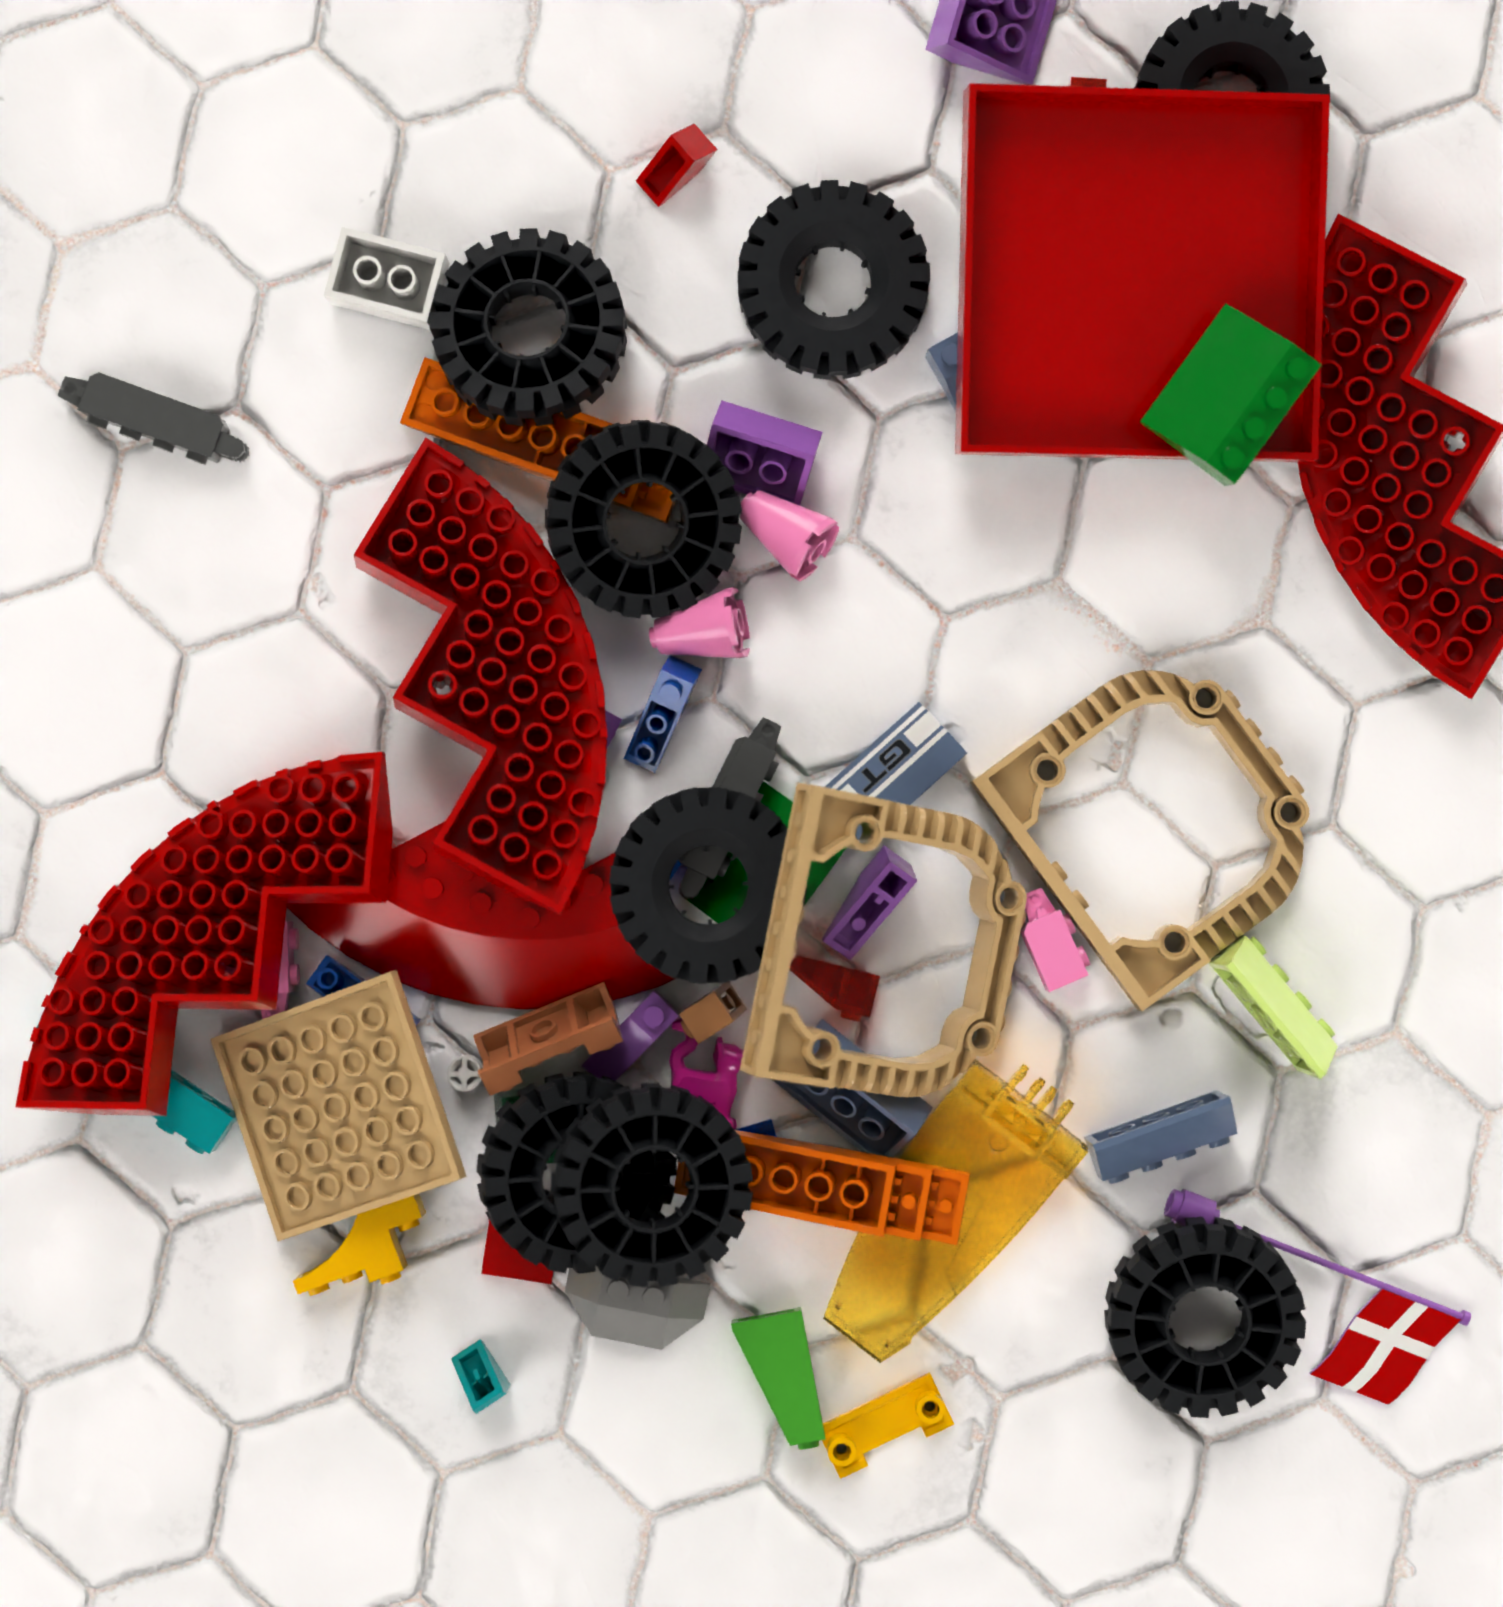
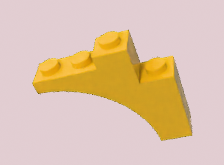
[293,1194,426,1296]

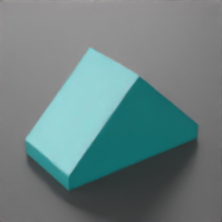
[451,1339,511,1414]

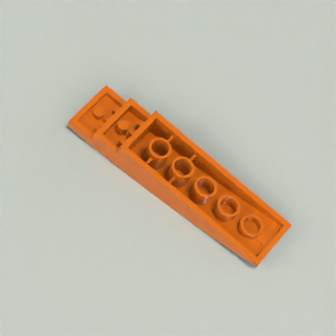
[400,357,676,523]
[674,1130,971,1245]

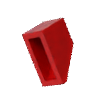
[636,123,718,207]

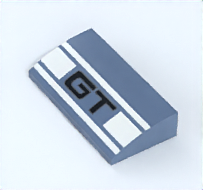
[825,702,967,840]

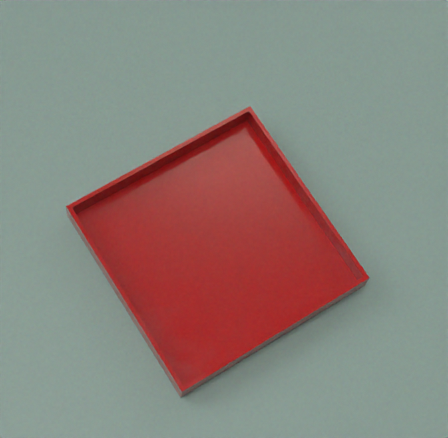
[955,83,1330,462]

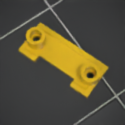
[822,1372,954,1479]

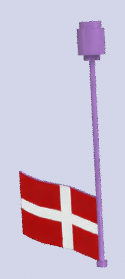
[1164,1189,1471,1405]

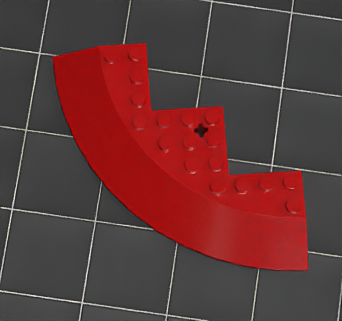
[1298,213,1503,700]
[353,437,608,915]
[15,752,393,1116]
[287,757,677,1010]

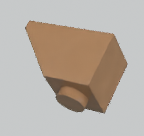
[679,982,747,1044]

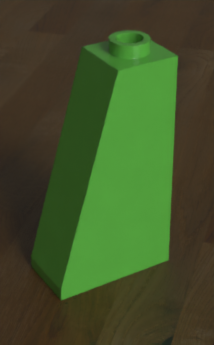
[731,1307,825,1450]

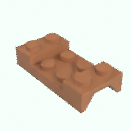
[473,982,623,1096]

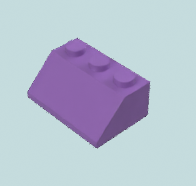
[707,400,823,505]

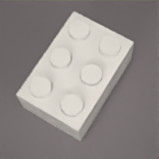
[324,227,450,330]

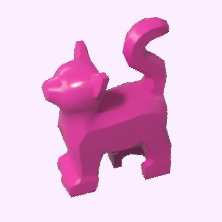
[669,1019,744,1129]

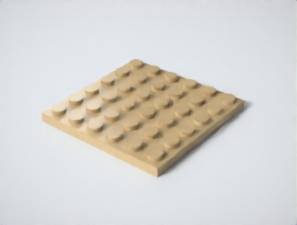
[210,970,467,1241]

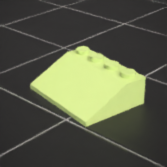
[1209,935,1338,1079]

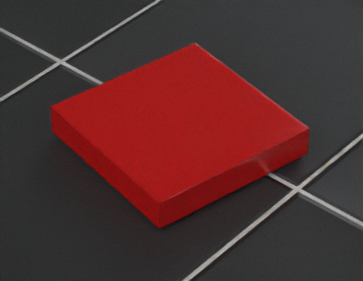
[481,1220,554,1284]

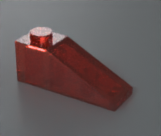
[789,954,880,1022]

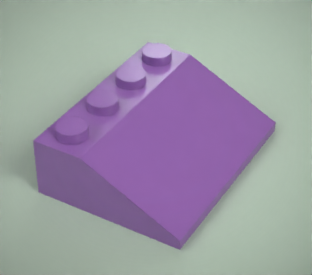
[925,0,1057,85]

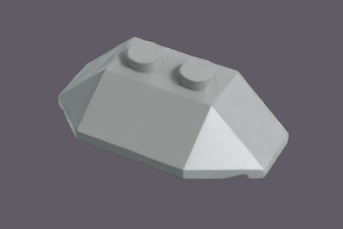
[565,1266,711,1350]

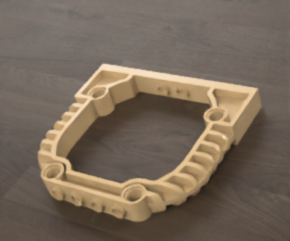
[970,670,1309,1011]
[740,782,1027,1098]

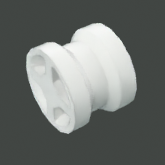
[446,1054,483,1092]

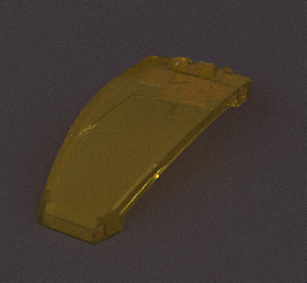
[823,1059,1088,1363]

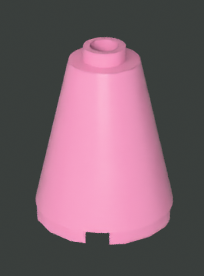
[740,490,839,582]
[649,587,750,658]

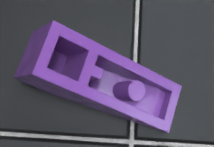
[822,845,917,960]
[581,989,680,1081]

